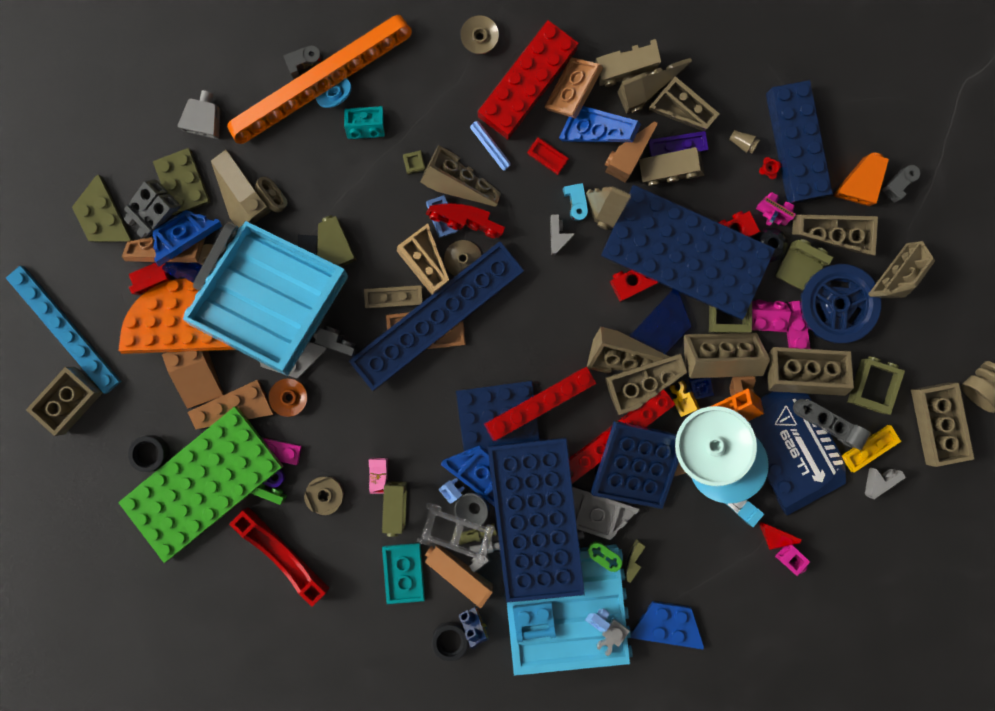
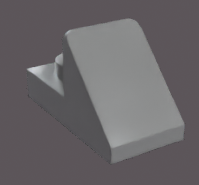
[550,215,575,256]
[865,467,906,499]

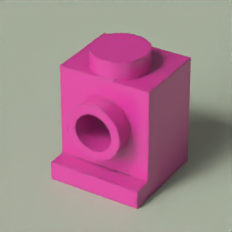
[775,545,810,576]

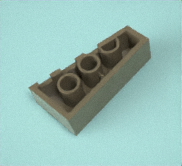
[792,215,878,256]

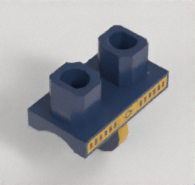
[459,607,489,648]

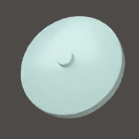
[675,406,757,486]

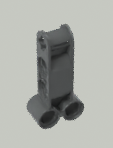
[793,399,871,450]

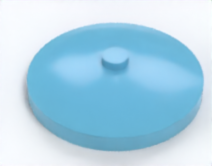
[691,436,768,503]

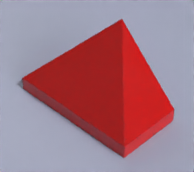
[759,522,802,550]

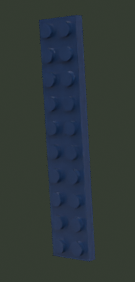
[349,242,524,391]

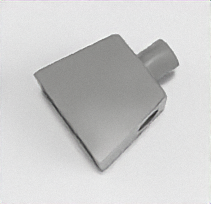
[178,90,220,139]

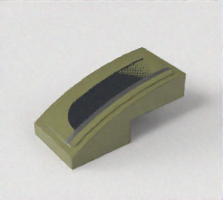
[625,539,645,583]

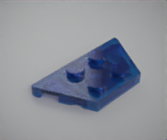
[629,289,691,354]

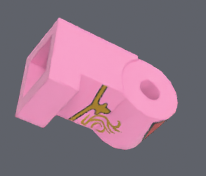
[369,458,388,494]

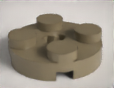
[304,476,344,515]

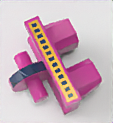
[756,192,796,226]

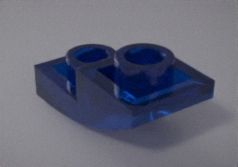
[162,262,203,283]
[684,360,714,399]

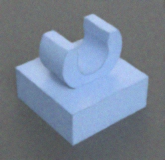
[438,478,464,504]
[585,608,610,632]

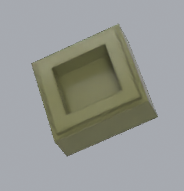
[403,150,426,174]

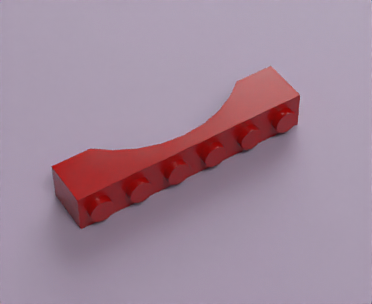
[484,367,596,441]
[229,507,329,607]

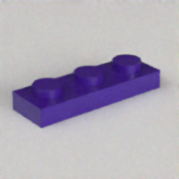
[648,131,708,157]

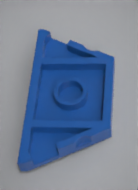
[153,210,222,267]
[441,446,495,507]
[630,601,704,649]

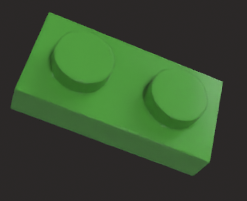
[251,484,287,505]

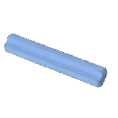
[470,121,511,171]

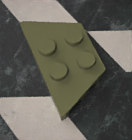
[72,175,133,242]

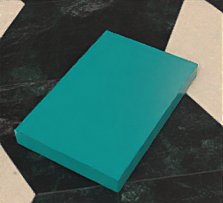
[382,543,425,604]

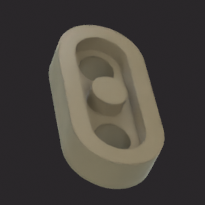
[255,177,287,212]

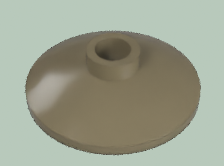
[461,15,499,54]
[444,240,482,276]

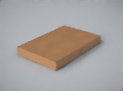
[545,57,603,119]

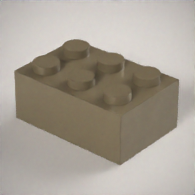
[26,367,103,436]

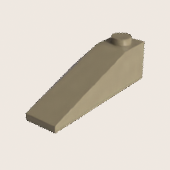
[420,145,501,207]

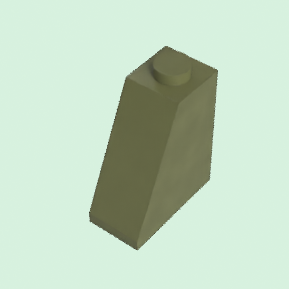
[318,215,357,267]

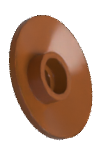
[269,378,308,417]

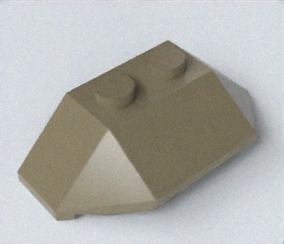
[868,241,935,298]

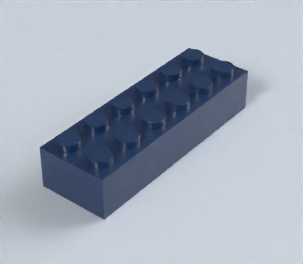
[766,80,832,204]

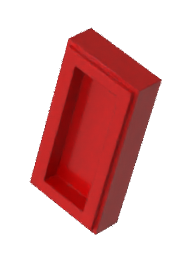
[527,137,569,175]

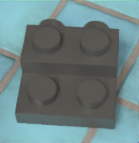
[314,326,360,356]

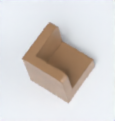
[729,376,756,396]

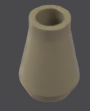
[729,130,760,154]

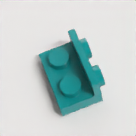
[344,106,385,139]

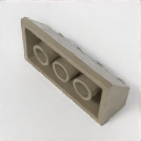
[684,333,770,378]

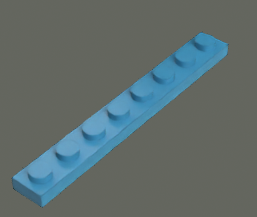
[6,266,121,394]

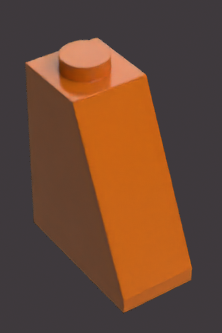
[833,153,889,206]

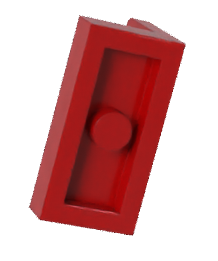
[129,262,173,295]

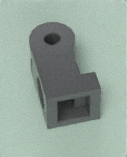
[283,45,322,79]
[881,165,920,203]

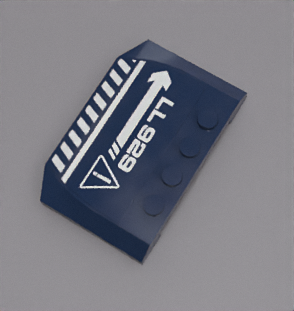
[748,391,846,515]

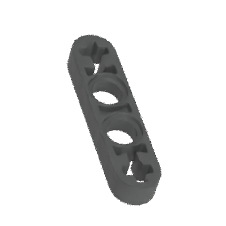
[193,222,239,291]

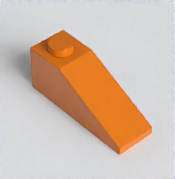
[710,388,764,421]

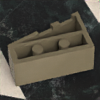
[649,76,719,131]
[639,147,705,187]

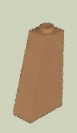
[425,543,493,608]

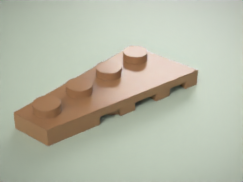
[122,237,206,262]
[188,380,274,429]

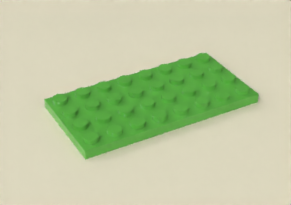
[118,406,284,563]

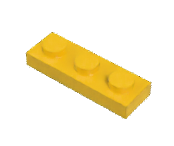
[841,425,901,473]

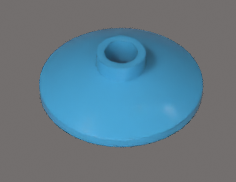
[316,79,352,108]

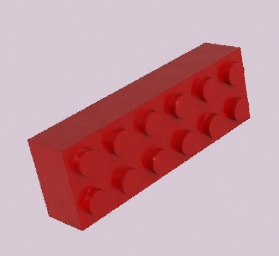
[478,20,579,140]

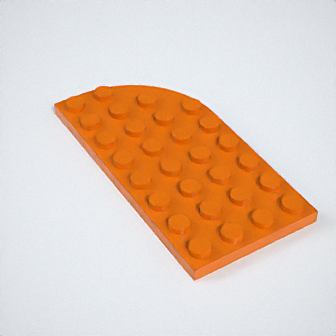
[119,278,236,354]

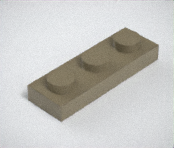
[364,285,423,309]

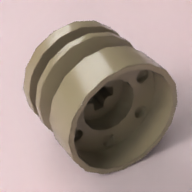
[961,361,995,413]

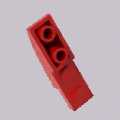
[426,204,505,239]

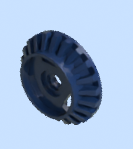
[800,264,881,343]

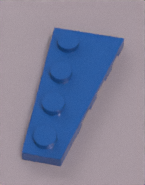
[559,106,641,142]

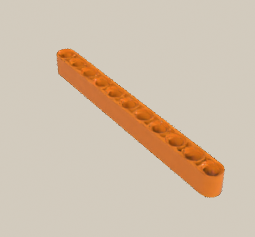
[227,15,412,144]

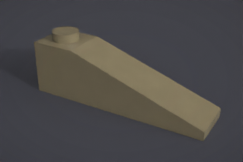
[618,58,692,114]
[211,150,272,229]
[585,187,631,230]
[587,327,669,373]
[605,354,687,415]

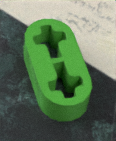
[588,542,622,572]

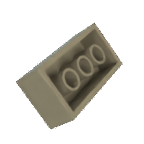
[767,347,854,396]
[911,382,974,467]

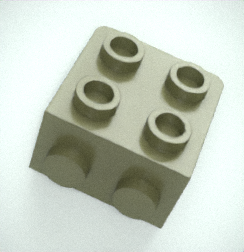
[776,239,833,291]

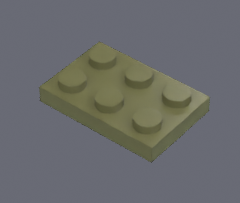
[153,148,210,216]

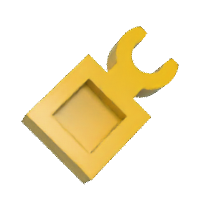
[670,381,700,417]

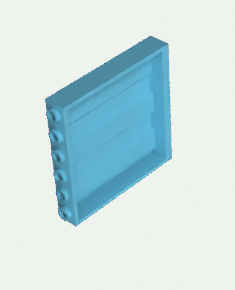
[182,221,348,376]
[507,544,633,676]

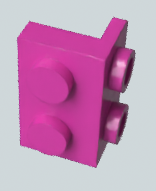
[752,300,791,332]

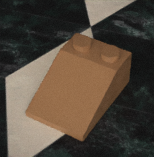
[605,121,658,182]
[162,351,224,409]

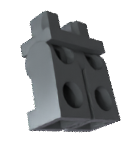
[124,180,181,238]

